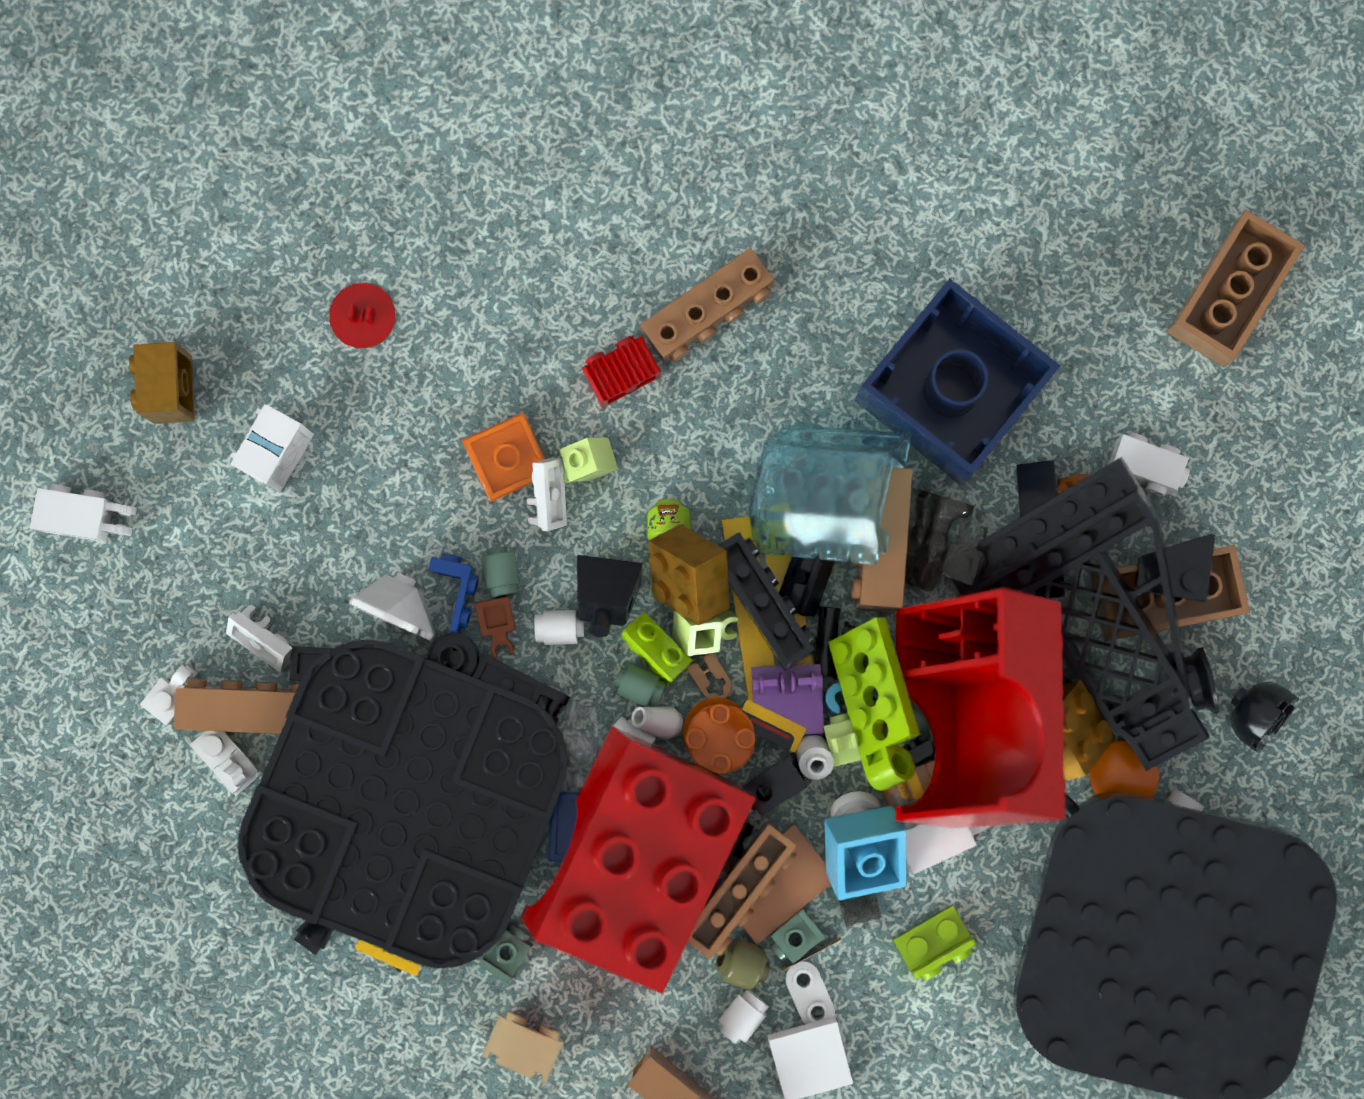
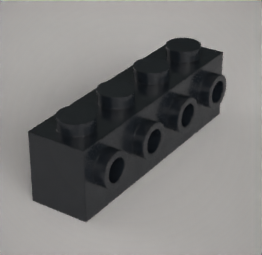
[717,532,816,671]

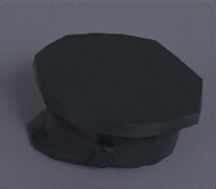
[1184,647,1219,714]

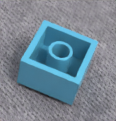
[824,805,906,900]

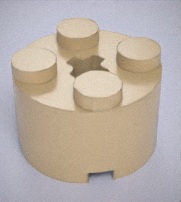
[482,1011,563,1083]

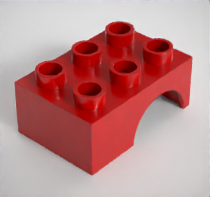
[896,588,1066,828]
[520,726,756,994]

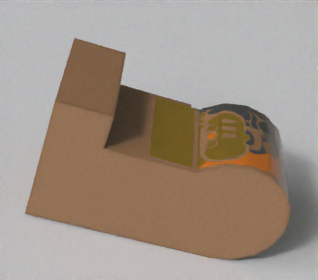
[881,758,935,808]

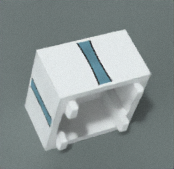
[230,404,314,493]

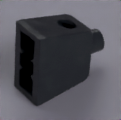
[577,555,643,637]
[742,752,812,815]

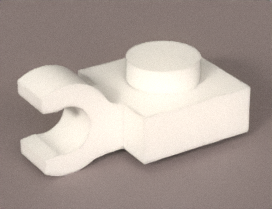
[140,665,198,726]

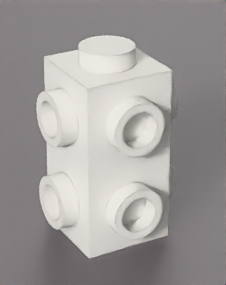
[1107,433,1190,496]

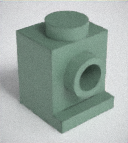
[769,909,826,964]
[478,925,533,984]

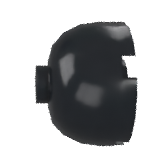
[1230,682,1299,752]

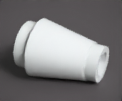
[631,706,683,740]

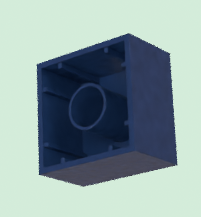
[855,278,1060,486]

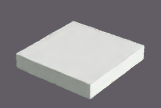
[767,1016,853,1099]

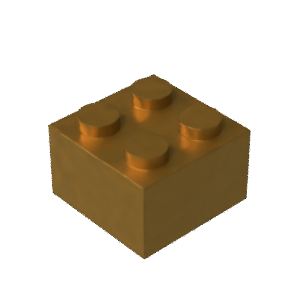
[129,342,195,424]
[649,524,730,626]
[1063,680,1115,781]

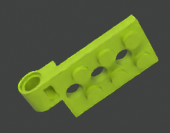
[828,617,920,791]

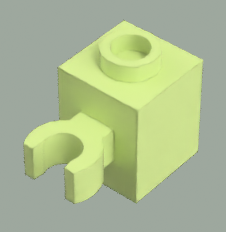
[559,437,618,483]
[672,610,739,656]
[823,713,861,767]

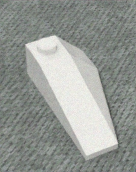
[350,573,437,642]

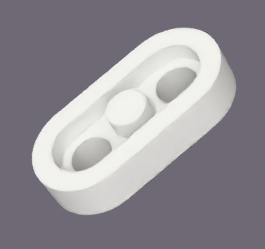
[785,961,835,1024]

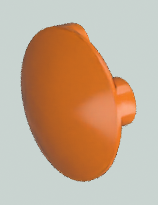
[686,704,756,774]
[1089,741,1159,797]

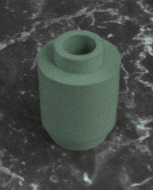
[481,546,520,598]
[614,663,667,707]

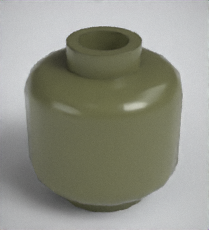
[715,939,770,990]

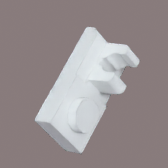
[527,458,567,531]
[226,605,292,673]
[190,731,262,796]

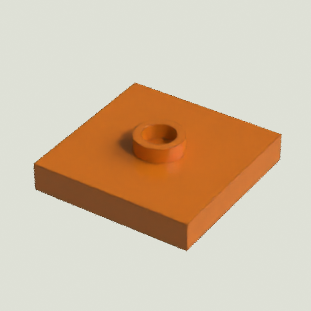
[462,412,545,502]

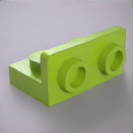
[621,611,693,686]
[892,905,977,981]

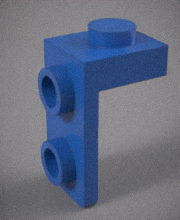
[428,553,479,634]

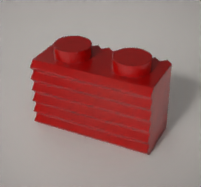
[582,336,662,408]

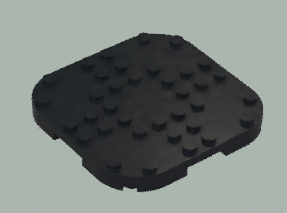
[238,640,567,968]
[1014,791,1337,1099]

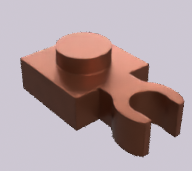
[475,596,516,659]

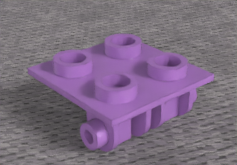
[751,664,824,737]

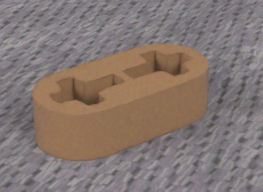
[686,653,731,699]

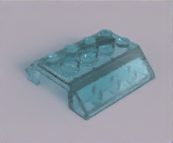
[748,425,912,565]

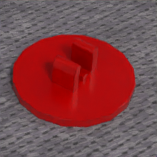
[329,283,396,348]

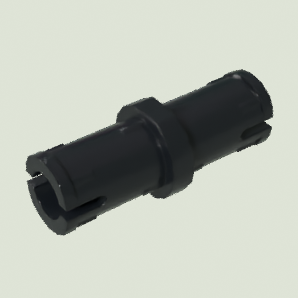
[814,606,841,677]

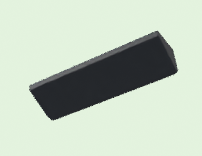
[1016,460,1065,599]
[779,474,860,617]

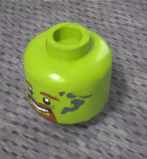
[647,499,692,540]

